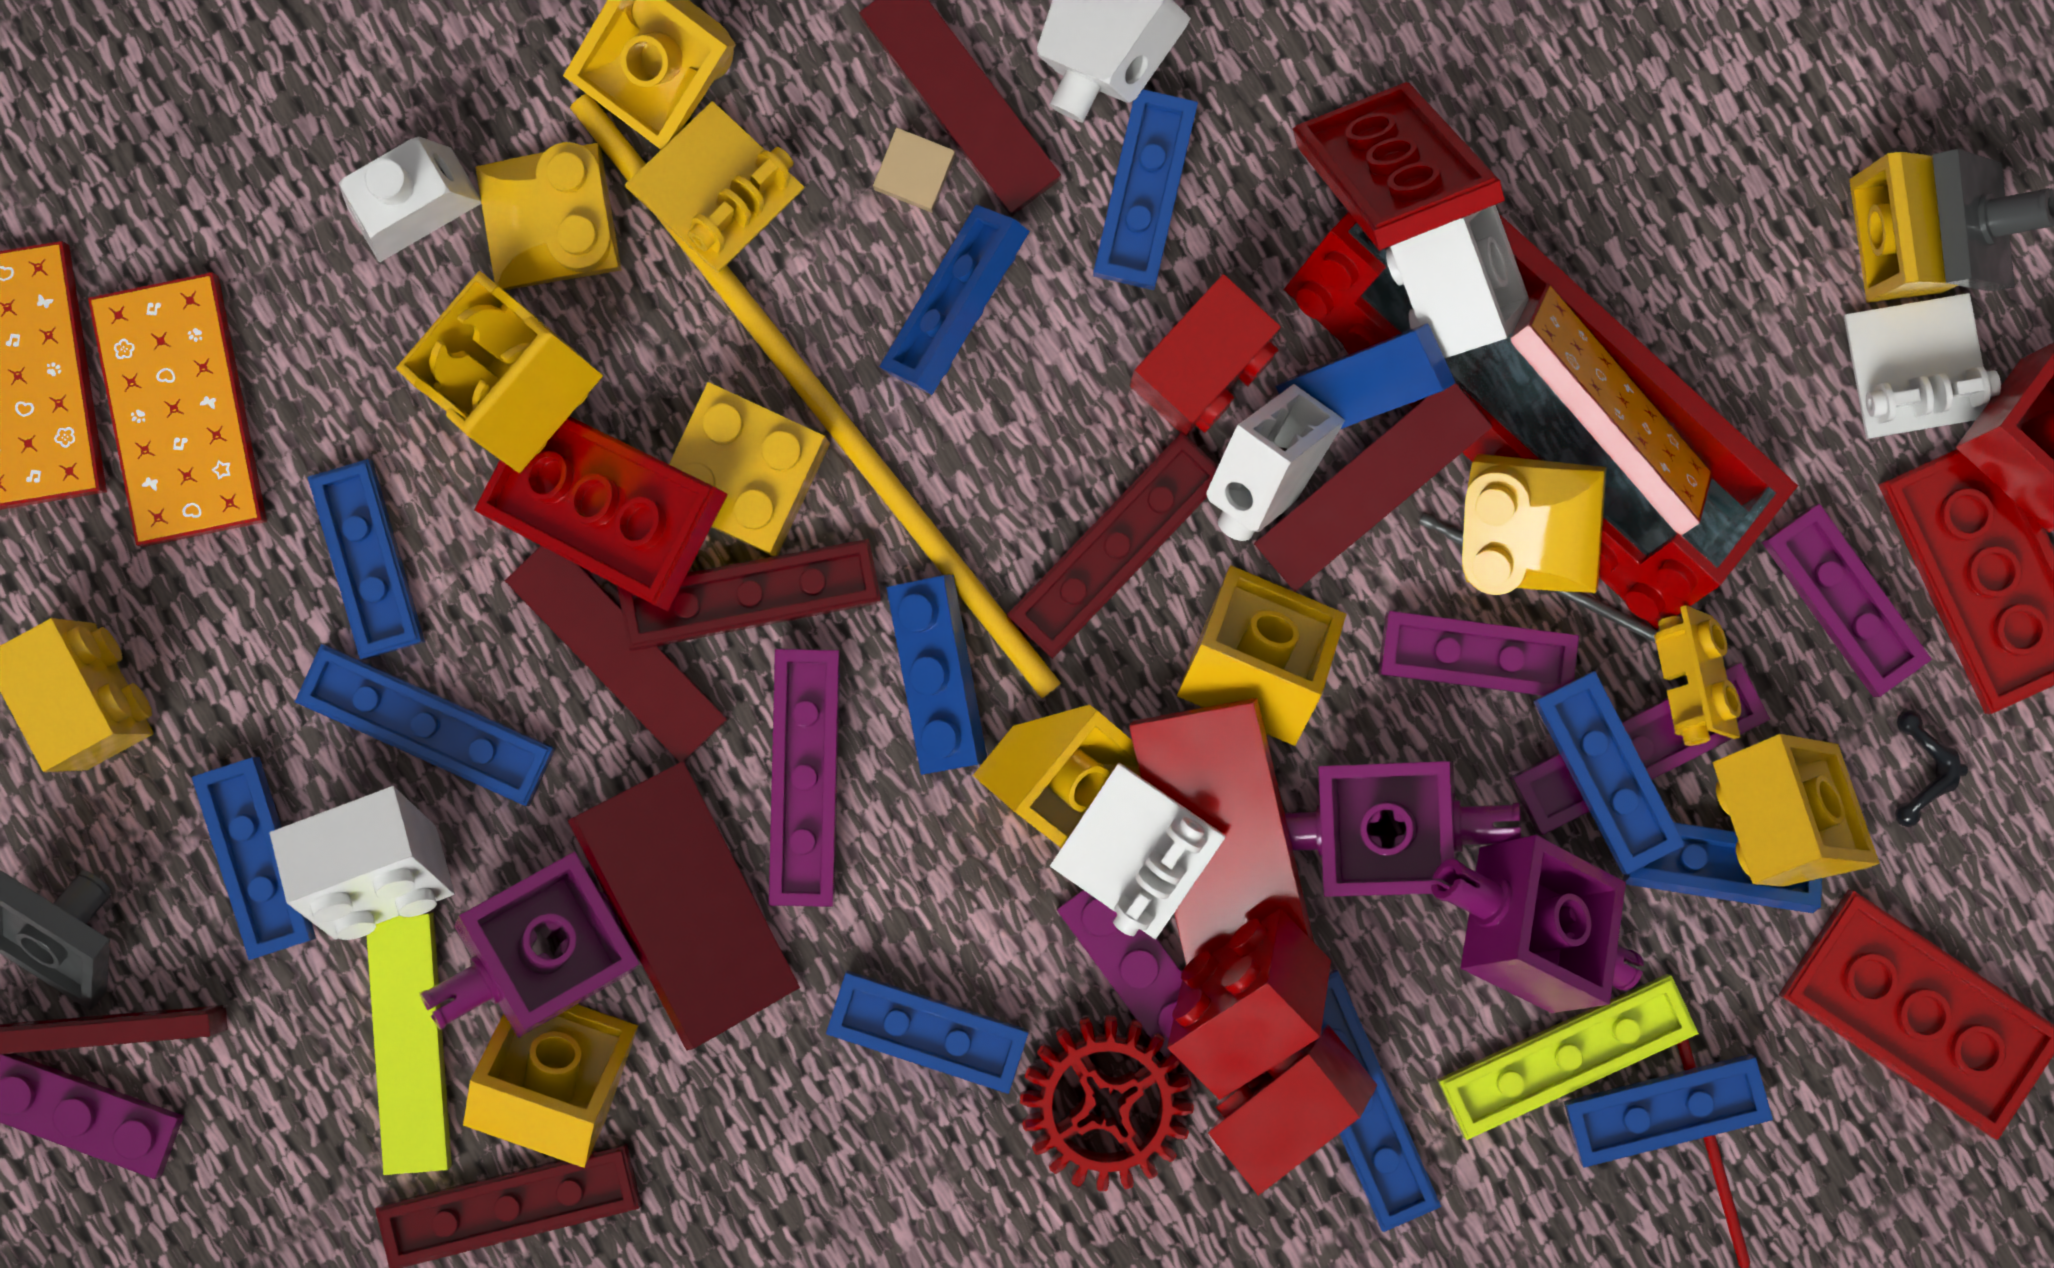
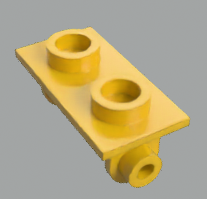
[1654,605,1741,746]

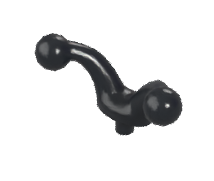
[1895,710,1968,827]

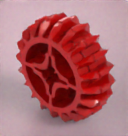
[1020,1015,1194,1191]

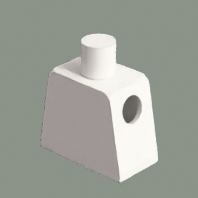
[1037,0,1191,123]
[338,137,481,262]
[1206,384,1345,541]

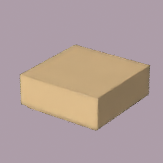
[873,127,956,213]

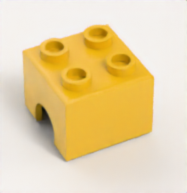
[396,271,603,473]

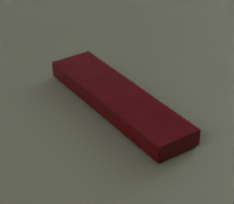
[859,0,1061,217]
[1254,381,1493,592]
[1007,432,1218,659]
[617,539,881,651]
[505,546,729,762]
[0,1005,228,1054]
[375,1143,642,1268]

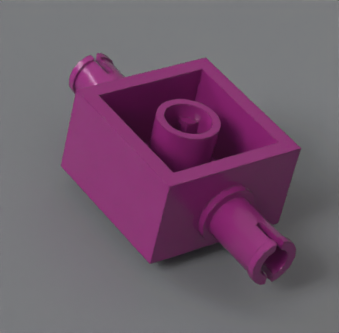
[1284,761,1522,897]
[1431,835,1644,1013]
[420,851,640,1038]

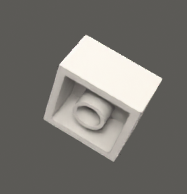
[1386,205,1529,358]
[269,786,455,940]

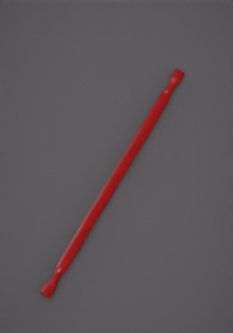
[1677,1039,1750,1268]

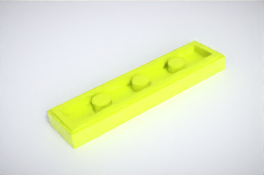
[366,912,452,1175]
[1437,974,1699,1140]

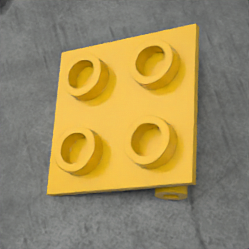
[625,101,805,273]

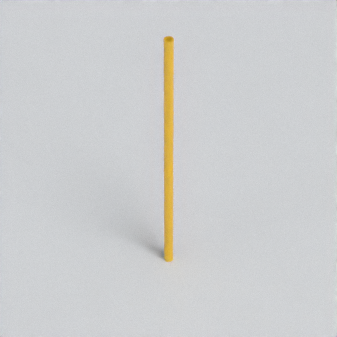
[570,94,1061,699]

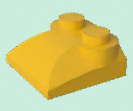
[563,0,736,150]
[475,142,622,290]
[1462,454,1607,595]

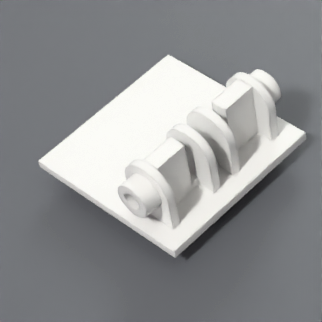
[1843,293,2001,439]
[1050,763,1226,940]

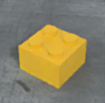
[669,382,830,556]
[0,618,154,772]

